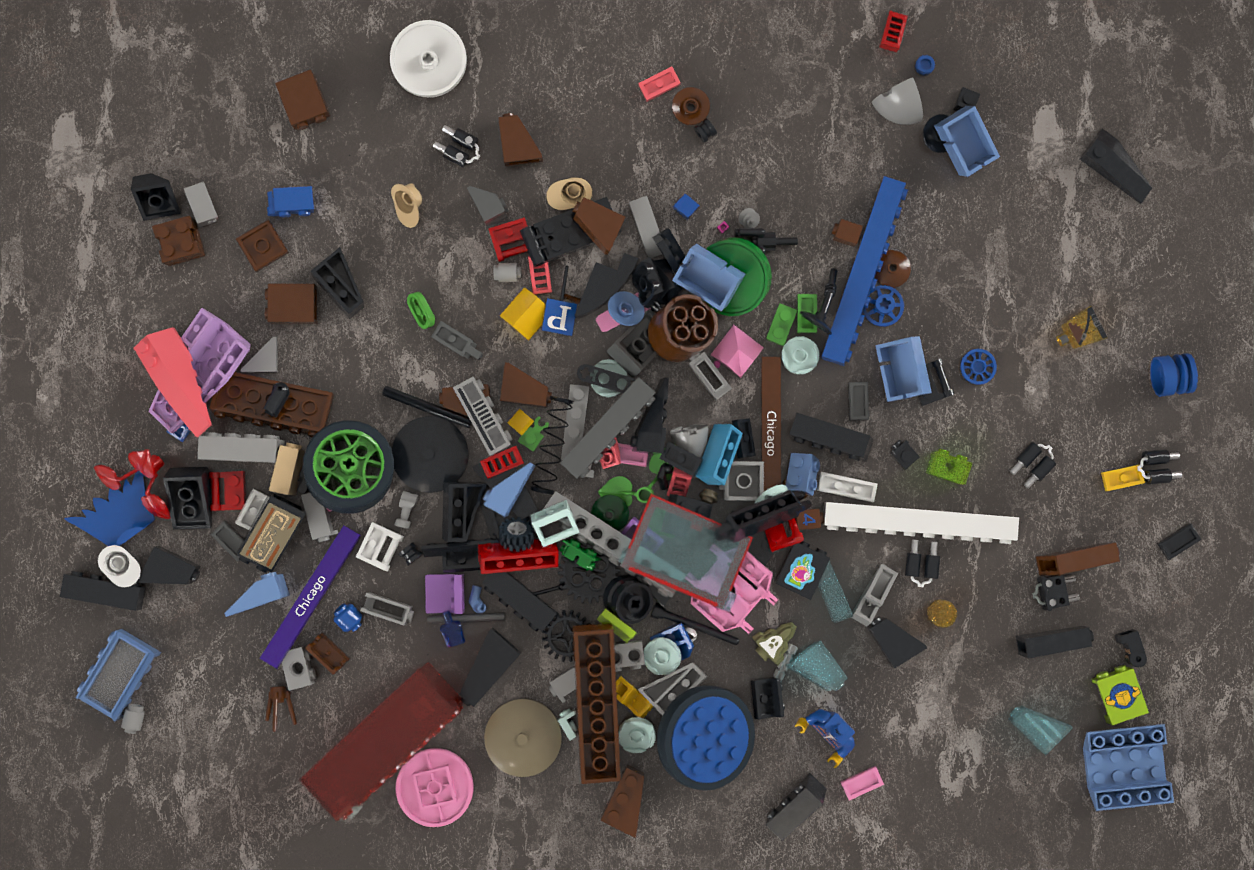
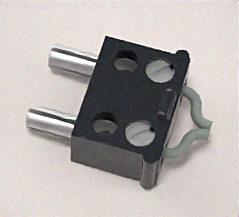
[1032,575,1080,611]

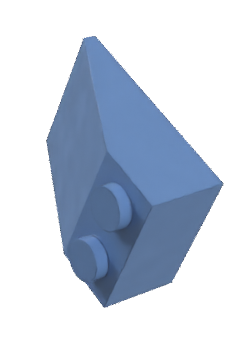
[483,463,536,517]
[225,572,290,617]

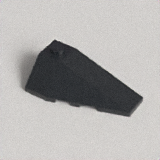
[630,377,669,455]

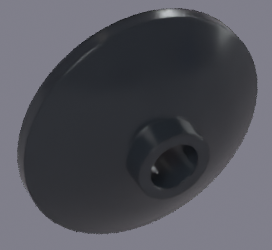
[923,114,949,153]

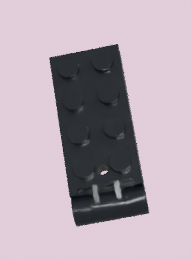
[520,197,621,267]

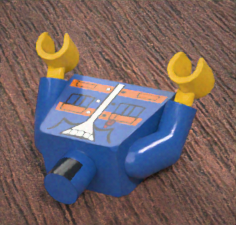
[795,709,855,768]

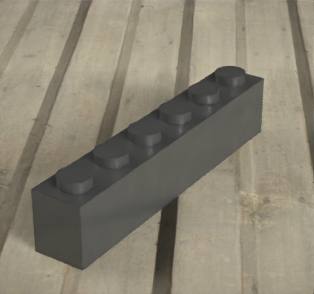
[560,377,656,479]

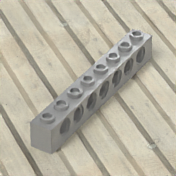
[544,491,686,598]

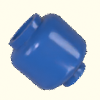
[333,603,362,632]

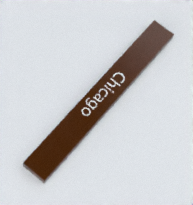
[761,357,781,492]

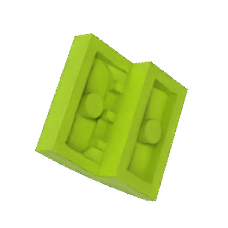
[597,608,637,643]

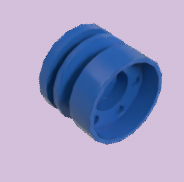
[1150,353,1198,397]

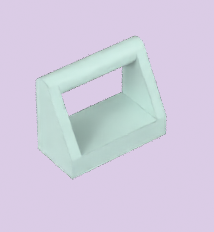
[531,500,580,547]

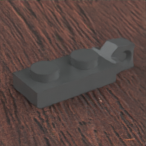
[431,321,483,360]

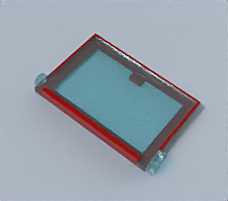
[618,494,753,612]

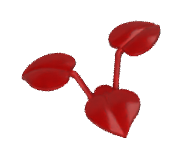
[94,449,171,519]

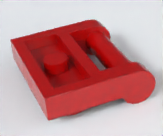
[489,217,528,262]
[209,471,246,511]
[764,518,804,552]

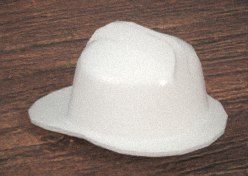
[98,545,141,587]

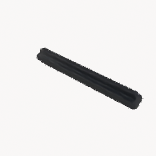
[382,386,472,428]

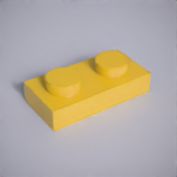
[1101,464,1145,491]

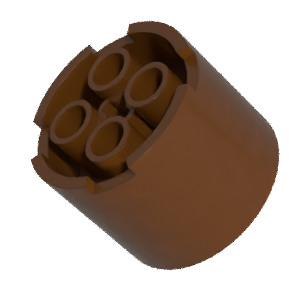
[648,294,718,362]

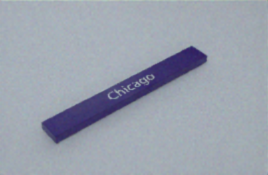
[259,525,361,669]

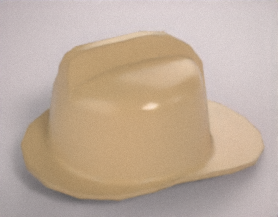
[547,178,592,210]
[391,184,422,228]

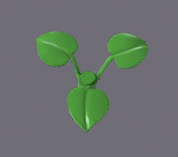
[598,448,675,539]

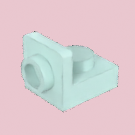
[558,708,578,740]

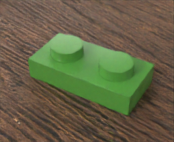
[797,294,817,333]
[765,304,797,346]

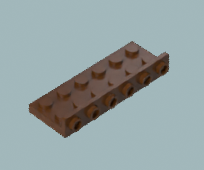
[209,372,334,438]

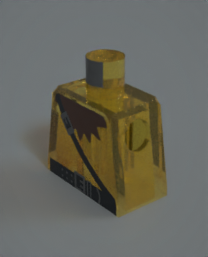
[1056,306,1108,349]

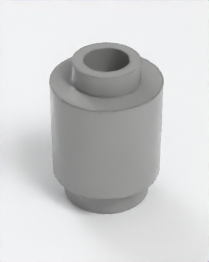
[493,263,521,282]
[121,704,145,734]

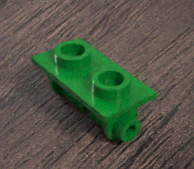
[560,538,601,571]

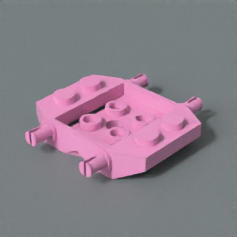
[685,543,779,634]

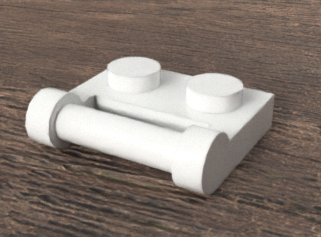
[356,522,404,571]

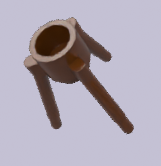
[265,686,297,732]

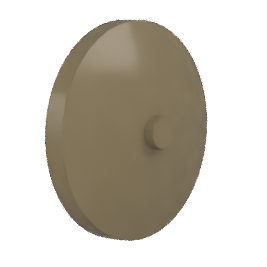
[484,698,562,777]

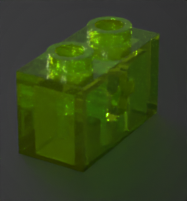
[925,449,972,485]

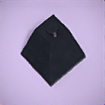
[131,173,181,221]

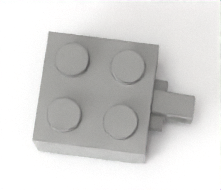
[719,461,764,501]

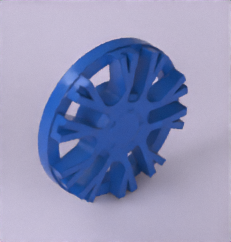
[960,349,997,385]

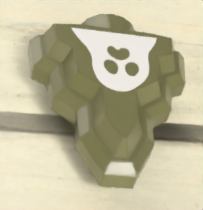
[752,622,797,666]

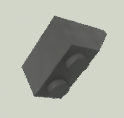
[467,186,509,228]

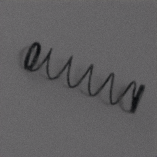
[530,396,574,495]

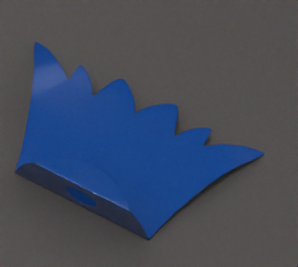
[64,471,155,546]

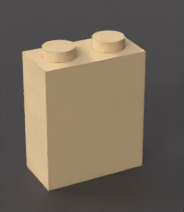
[269,443,306,495]

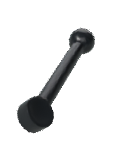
[533,583,565,595]

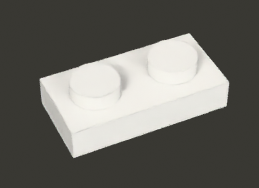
[235,488,267,530]

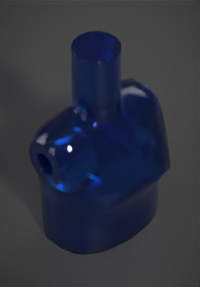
[440,610,466,648]

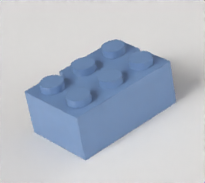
[934,106,1000,177]
[672,244,746,311]
[876,336,932,402]

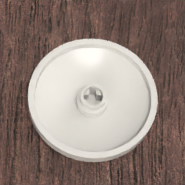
[390,20,467,98]

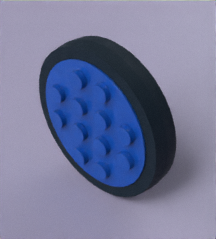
[657,685,755,790]

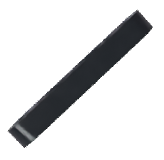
[577,364,648,393]

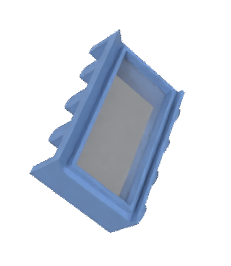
[76,629,161,722]

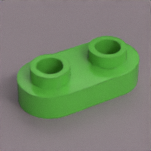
[407,292,435,329]

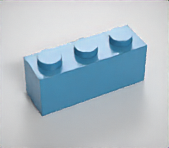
[696,424,743,485]

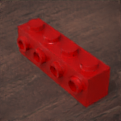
[478,539,559,574]

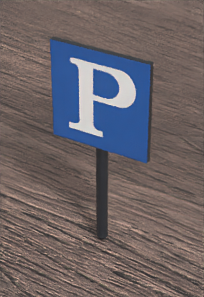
[541,265,577,336]

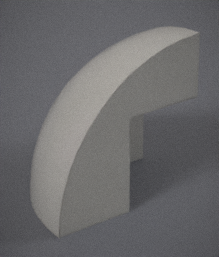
[872,77,923,125]

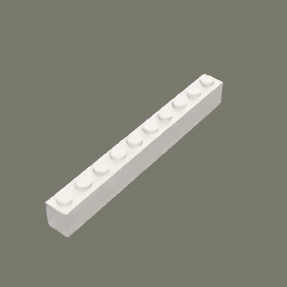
[822,502,1019,544]

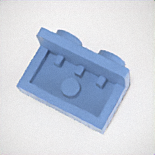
[786,453,820,496]

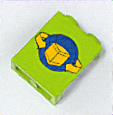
[1091,665,1149,725]

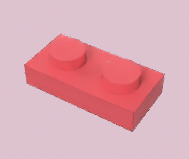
[638,67,681,102]

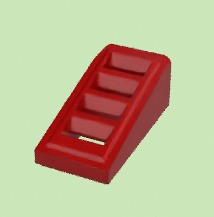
[879,11,908,53]
[480,446,524,479]

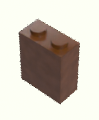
[275,69,330,130]
[265,284,318,324]

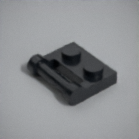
[918,359,955,406]

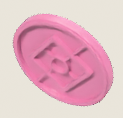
[396,748,474,827]

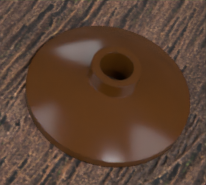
[672,87,710,125]
[875,250,911,288]

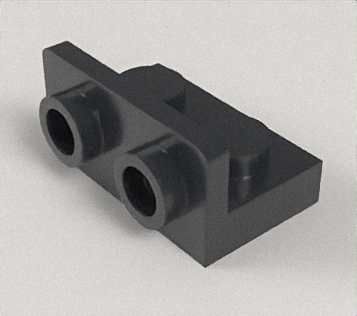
[652,228,686,275]

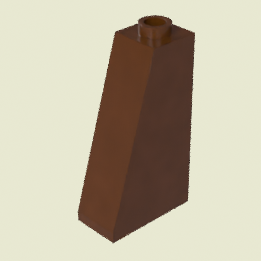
[1036,542,1120,575]

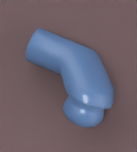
[468,585,486,613]

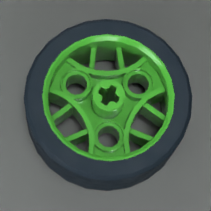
[303,420,394,514]

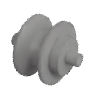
[739,208,760,228]

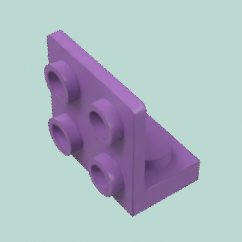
[425,574,465,614]

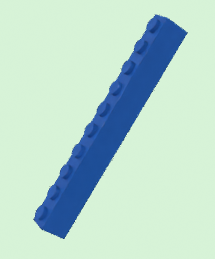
[822,176,908,366]

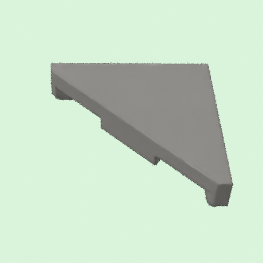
[241,336,278,373]

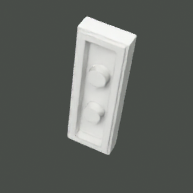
[817,472,878,502]

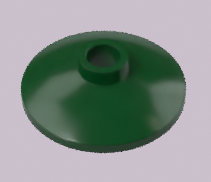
[591,495,629,531]

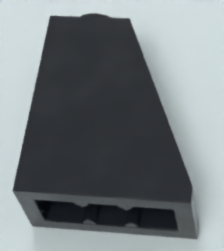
[137,546,201,584]
[867,617,927,668]

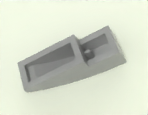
[629,196,662,258]
[850,564,898,627]

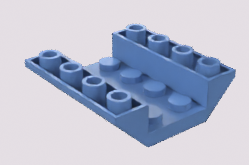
[1083,724,1174,811]

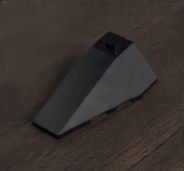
[1080,128,1152,204]

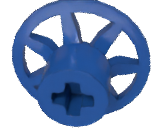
[863,285,904,327]

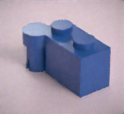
[267,186,314,217]

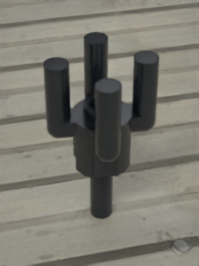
[734,228,798,254]

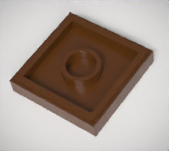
[236,219,289,272]

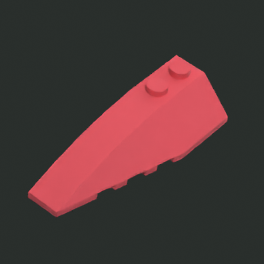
[134,327,212,437]

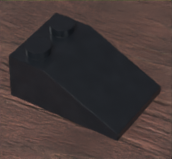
[163,466,212,530]

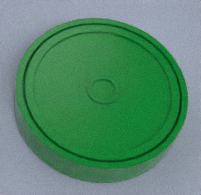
[701,237,772,316]

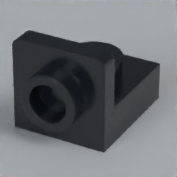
[953,87,980,111]
[890,440,920,470]

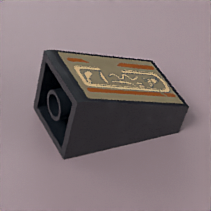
[237,491,306,573]

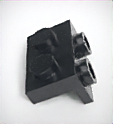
[751,677,785,720]

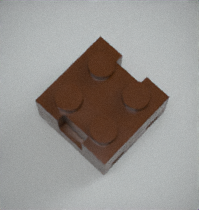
[152,216,205,266]

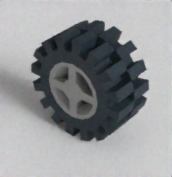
[499,517,534,552]

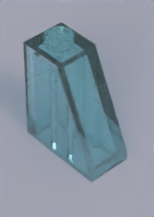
[786,640,848,691]
[1008,706,1073,755]

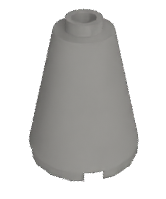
[670,424,709,478]

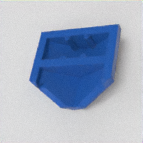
[650,623,694,661]

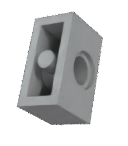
[281,645,316,691]

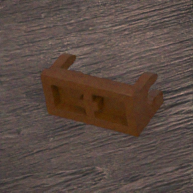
[305,632,350,675]

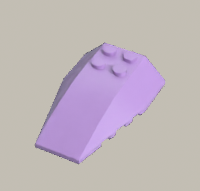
[148,308,250,433]

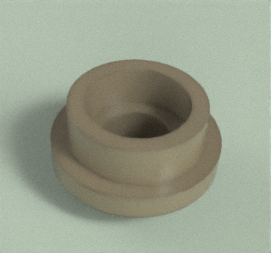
[699,489,718,504]

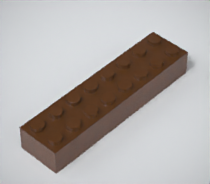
[572,623,621,784]

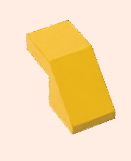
[616,676,654,718]

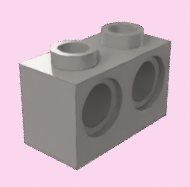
[614,640,645,672]

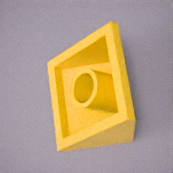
[500,287,545,341]

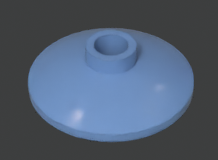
[608,291,645,326]

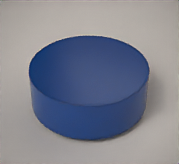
[915,55,935,76]

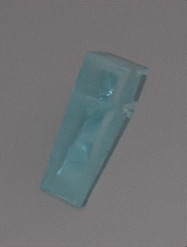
[818,561,853,623]

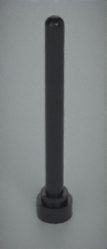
[650,603,739,645]

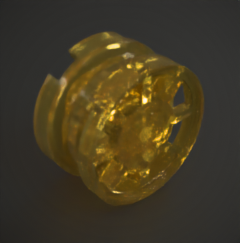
[927,599,957,628]

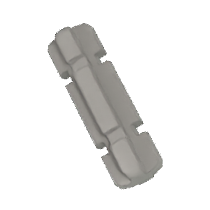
[773,643,797,681]

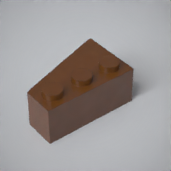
[601,764,644,838]

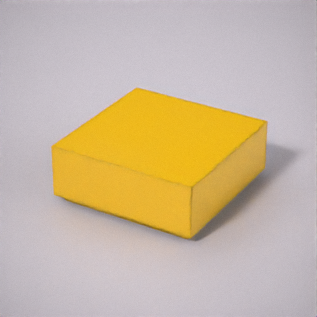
[507,408,534,435]

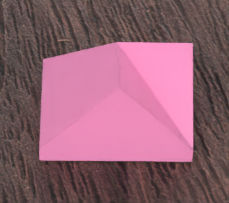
[711,325,764,378]

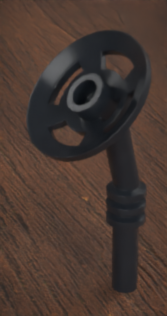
[799,268,838,335]

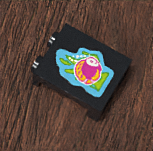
[774,541,830,600]

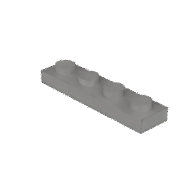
[561,384,589,460]

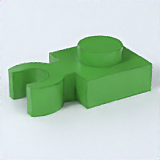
[518,416,549,452]

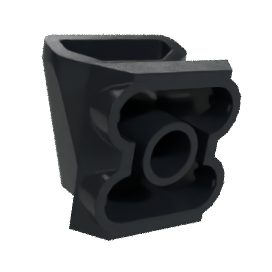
[632,257,682,308]

